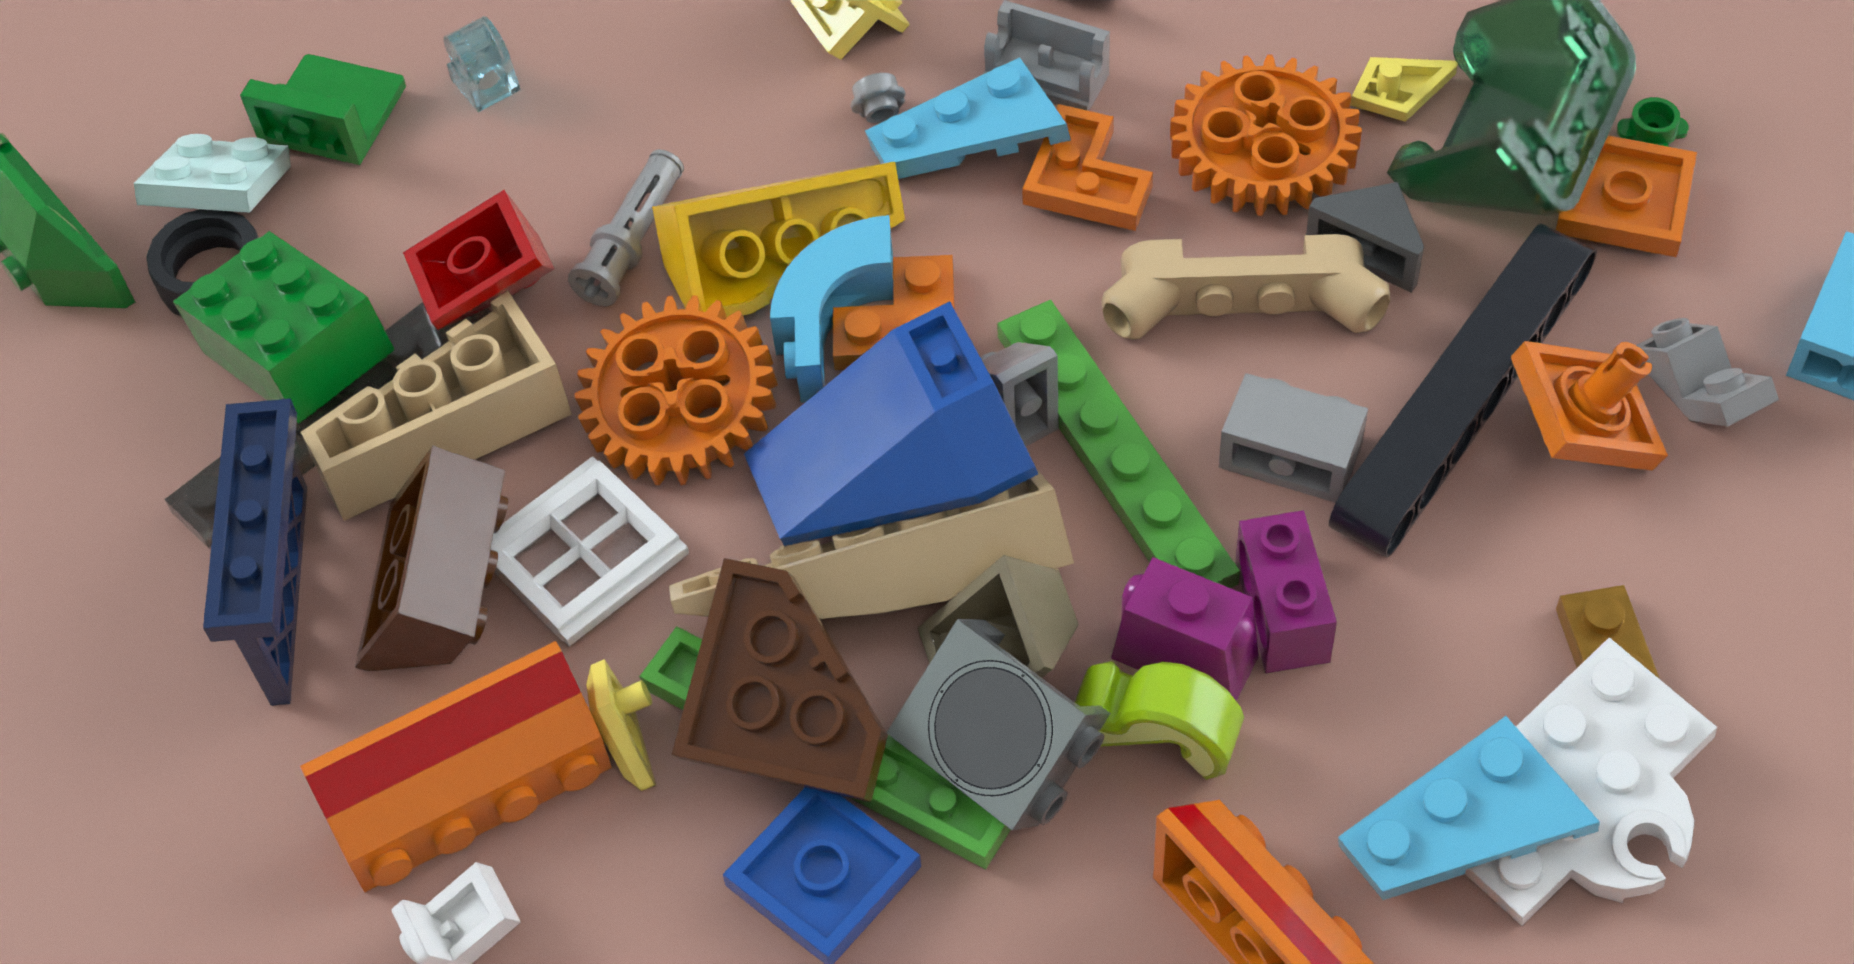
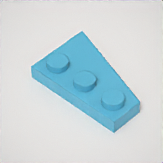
[865,57,1071,179]
[1338,716,1600,900]

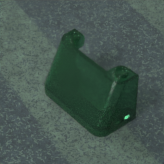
[1387,0,1636,216]

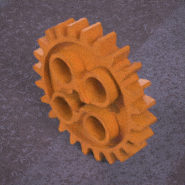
[1170,54,1362,216]
[575,295,778,486]

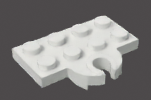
[1465,638,1717,926]

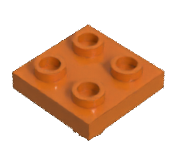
[1511,341,1668,471]

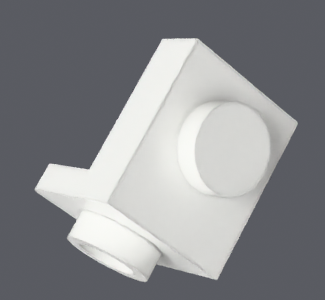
[392,862,521,964]

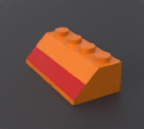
[300,641,612,893]
[1153,799,1374,964]

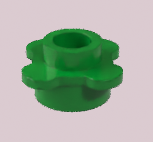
[1616,97,1689,147]

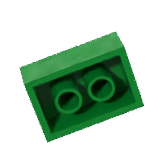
[173,231,395,424]

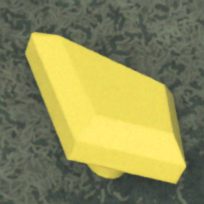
[1350,57,1458,122]
[586,659,656,791]

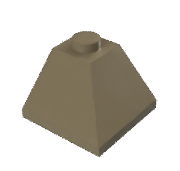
[918,555,1079,678]

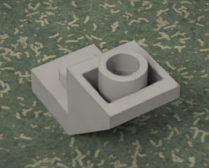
[1636,318,1779,427]

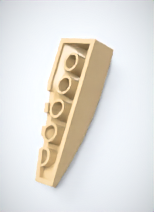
[669,468,1074,619]

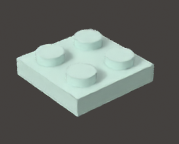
[134,134,291,213]

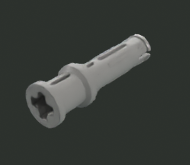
[568,149,684,306]

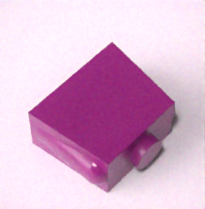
[1111,557,1259,701]

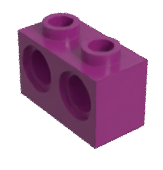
[1235,510,1337,674]

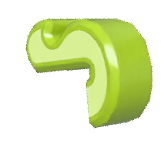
[1074,661,1245,780]

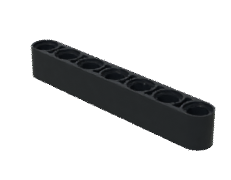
[1329,223,1597,558]

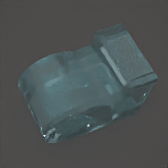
[443,16,521,112]

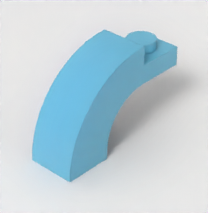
[770,215,893,403]

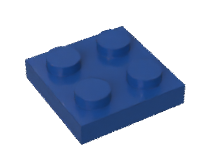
[723,788,921,964]

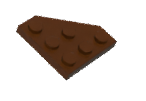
[671,558,888,802]

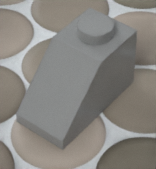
[980,342,1059,446]

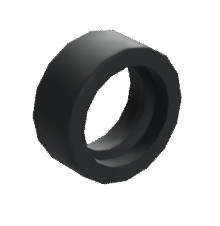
[146,209,259,317]

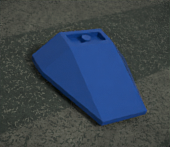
[744,301,1038,546]

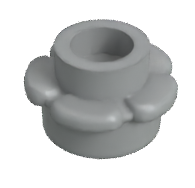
[851,73,906,123]

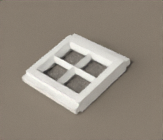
[491,456,689,647]

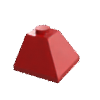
[403,189,555,330]

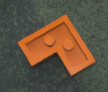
[1022,104,1153,231]
[833,255,955,370]

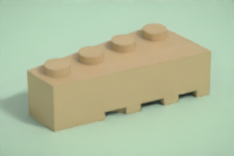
[301,290,572,521]

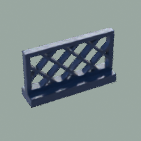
[203,399,307,706]

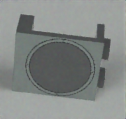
[887,619,1111,831]

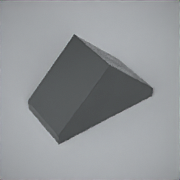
[1306,182,1424,293]

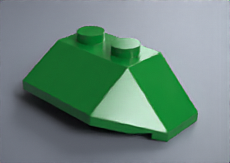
[0,133,136,309]

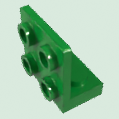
[240,54,406,165]

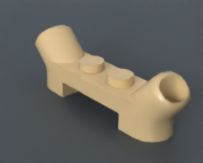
[1102,234,1390,340]

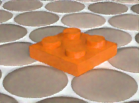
[1555,130,1697,257]

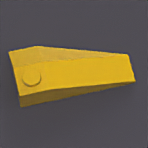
[652,162,905,318]

